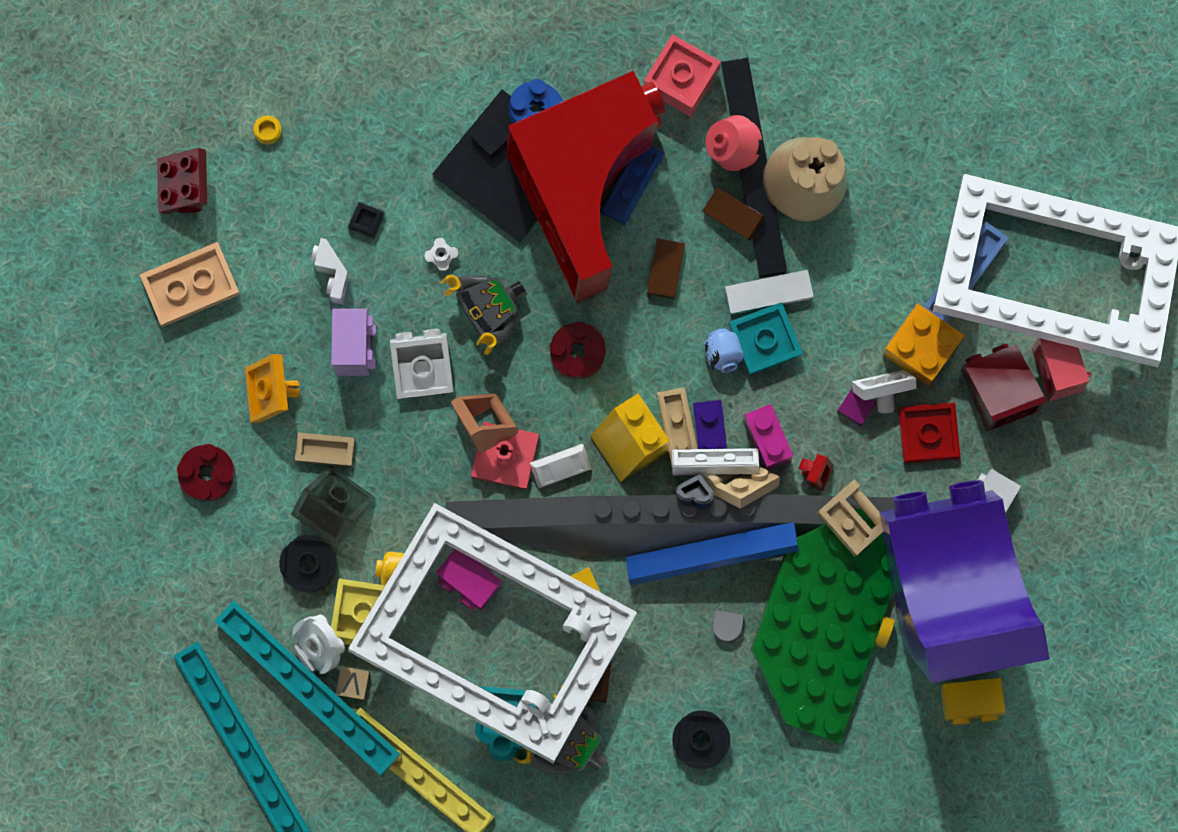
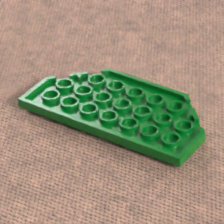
[751,508,893,744]

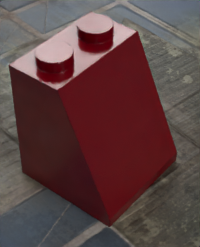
[961,343,1046,432]

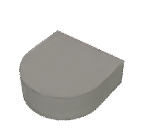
[713,610,744,642]

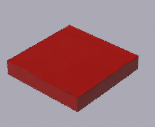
[898,402,961,464]

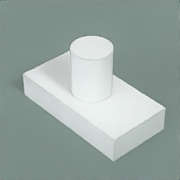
[852,370,917,413]

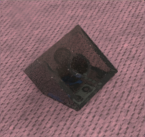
[291,465,376,547]

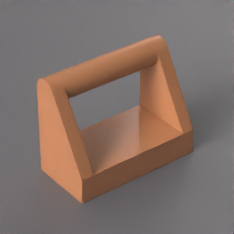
[451,394,518,454]

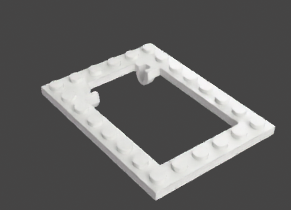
[933,174,1178,368]
[348,503,637,764]

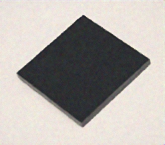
[432,89,538,243]

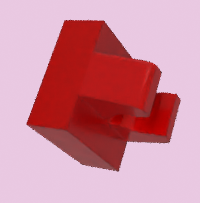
[798,453,834,491]

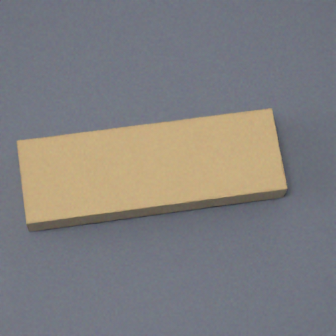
[657,387,697,476]

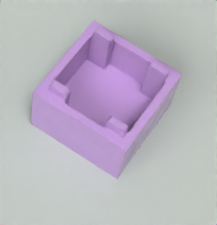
[331,309,376,376]

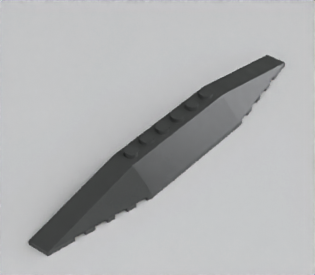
[446,494,894,558]

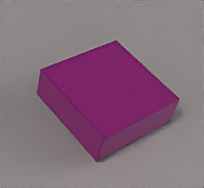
[837,387,877,426]

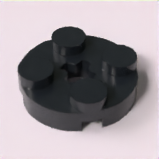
[279,535,337,593]
[672,710,730,769]

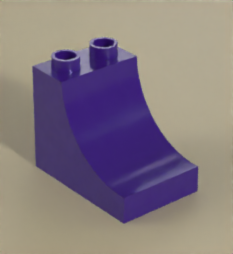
[879,480,1050,683]

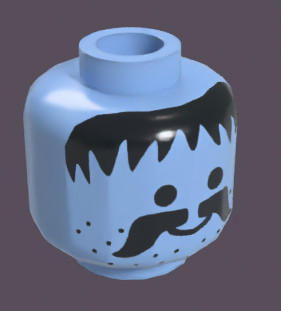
[703,329,744,373]

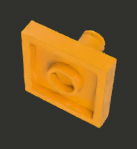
[245,354,300,423]

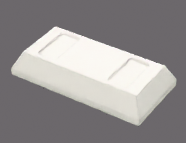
[530,444,592,489]

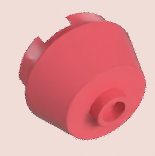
[705,115,762,171]

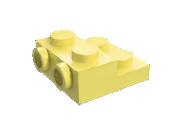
[331,579,386,645]

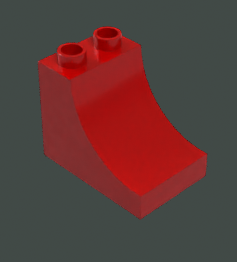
[506,70,666,303]

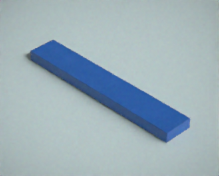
[626,522,799,585]

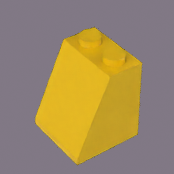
[590,393,670,483]

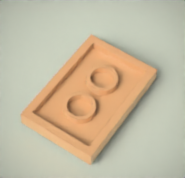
[140,242,240,327]

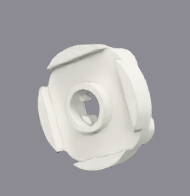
[293,615,345,674]

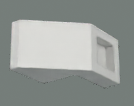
[311,238,349,305]

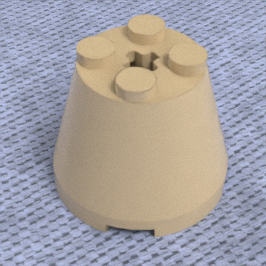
[763,137,848,222]

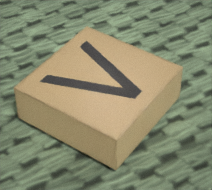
[336,667,370,701]

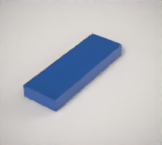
[601,146,665,225]

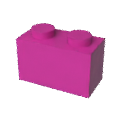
[743,404,793,471]
[436,549,503,612]

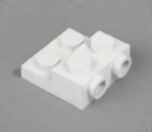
[390,329,454,399]

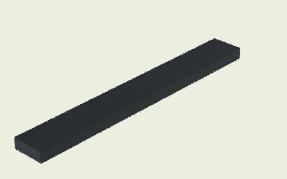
[721,58,787,278]

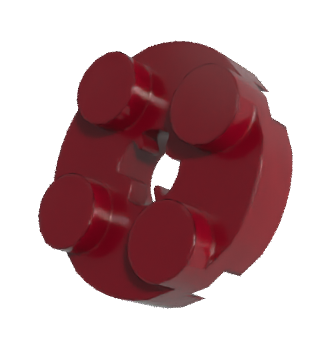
[549,321,606,379]
[177,444,235,502]

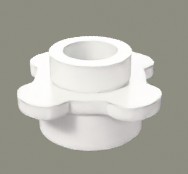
[425,238,458,271]

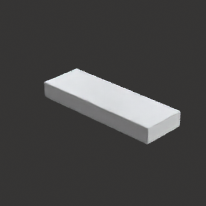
[725,270,814,315]
[672,448,759,475]

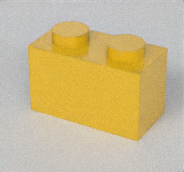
[941,678,1005,725]

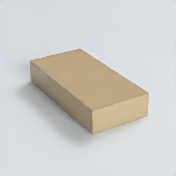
[295,432,355,467]

